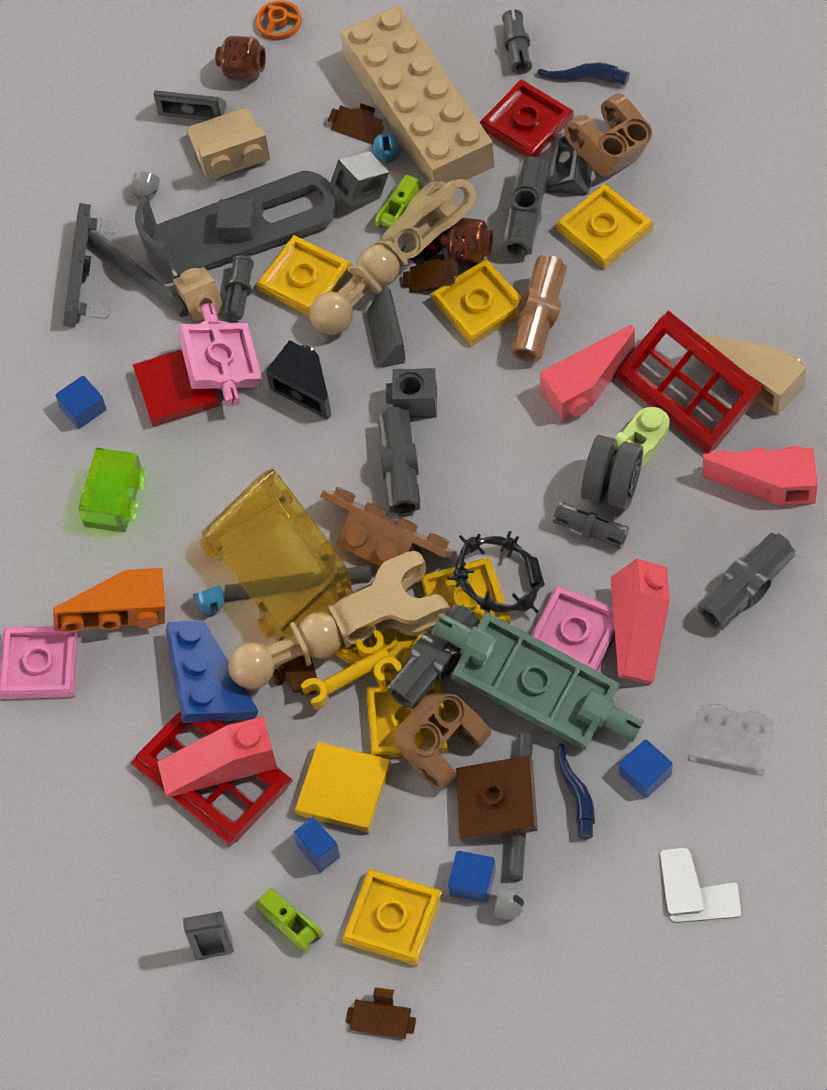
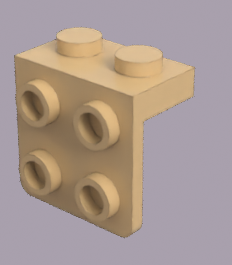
[187,108,270,181]

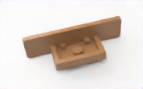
[320,487,457,567]

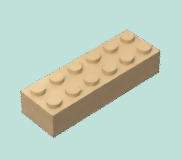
[340,5,494,192]

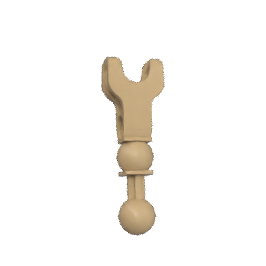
[309,179,477,336]
[228,551,450,690]

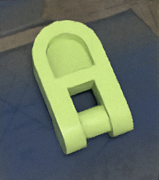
[615,407,669,467]

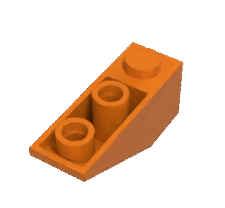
[53,568,165,632]

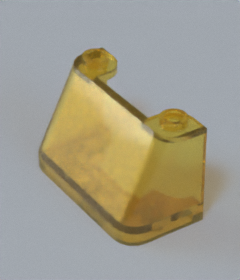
[199,468,353,642]

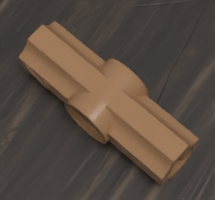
[510,255,567,362]

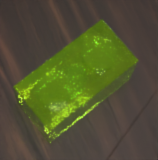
[78,448,146,533]

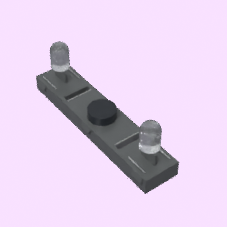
[63,203,120,327]

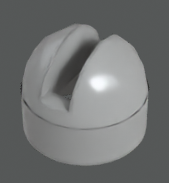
[132,172,160,200]
[494,886,524,919]

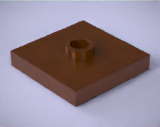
[456,755,538,843]

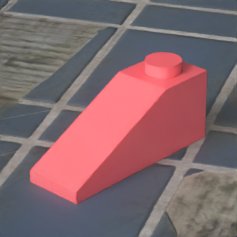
[540,325,635,422]
[610,559,670,685]
[157,716,277,798]

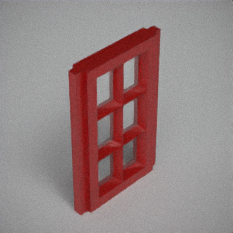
[615,310,764,454]
[131,711,293,847]

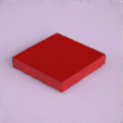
[480,79,574,158]
[133,349,220,427]

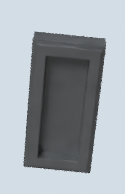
[182,911,234,959]

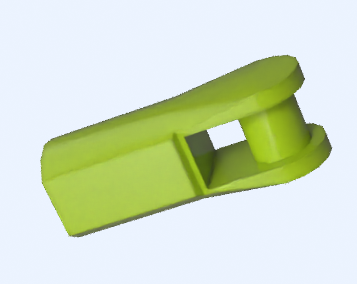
[375,174,423,228]
[256,888,324,953]

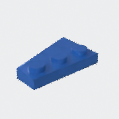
[165,621,258,723]

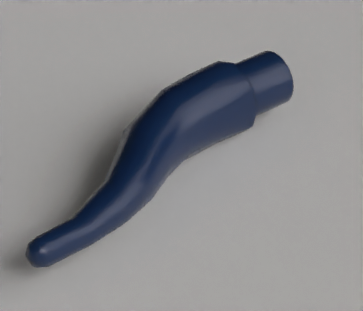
[537,62,630,85]
[558,743,595,839]

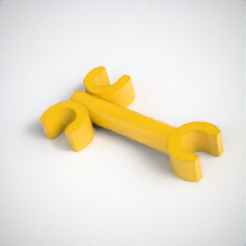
[301,630,402,710]

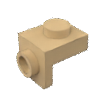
[173,267,224,323]

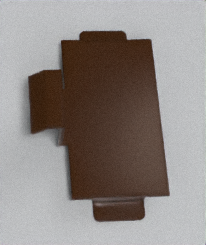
[328,103,384,144]
[403,254,458,293]
[273,656,317,695]
[345,987,416,1039]

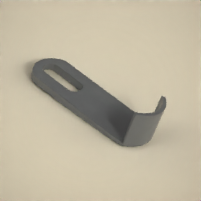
[135,170,337,279]

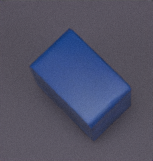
[55,376,107,429]
[619,739,673,798]
[293,817,340,872]
[448,850,496,903]

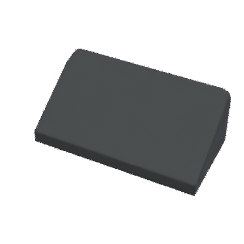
[153,90,227,120]
[547,132,592,195]
[367,287,406,367]

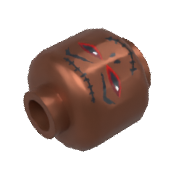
[215,36,266,80]
[441,217,493,264]

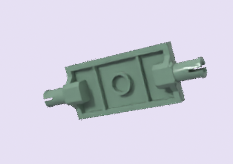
[431,612,644,751]

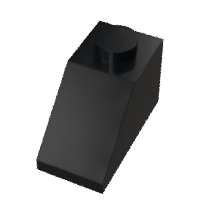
[266,340,331,420]

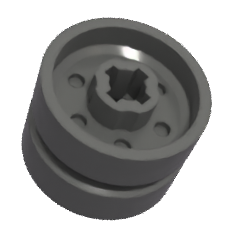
[581,434,643,510]

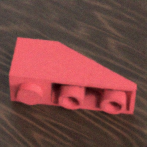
[702,446,818,506]

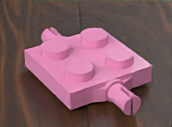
[178,303,262,407]

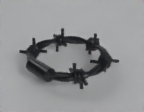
[447,531,545,614]

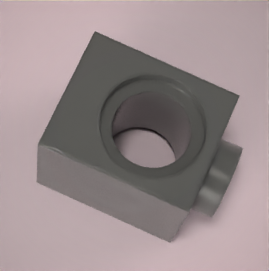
[330,151,389,206]
[386,368,437,418]

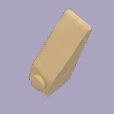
[695,333,807,414]

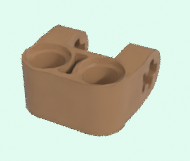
[564,94,653,176]
[394,694,492,791]

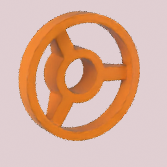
[256,0,302,40]

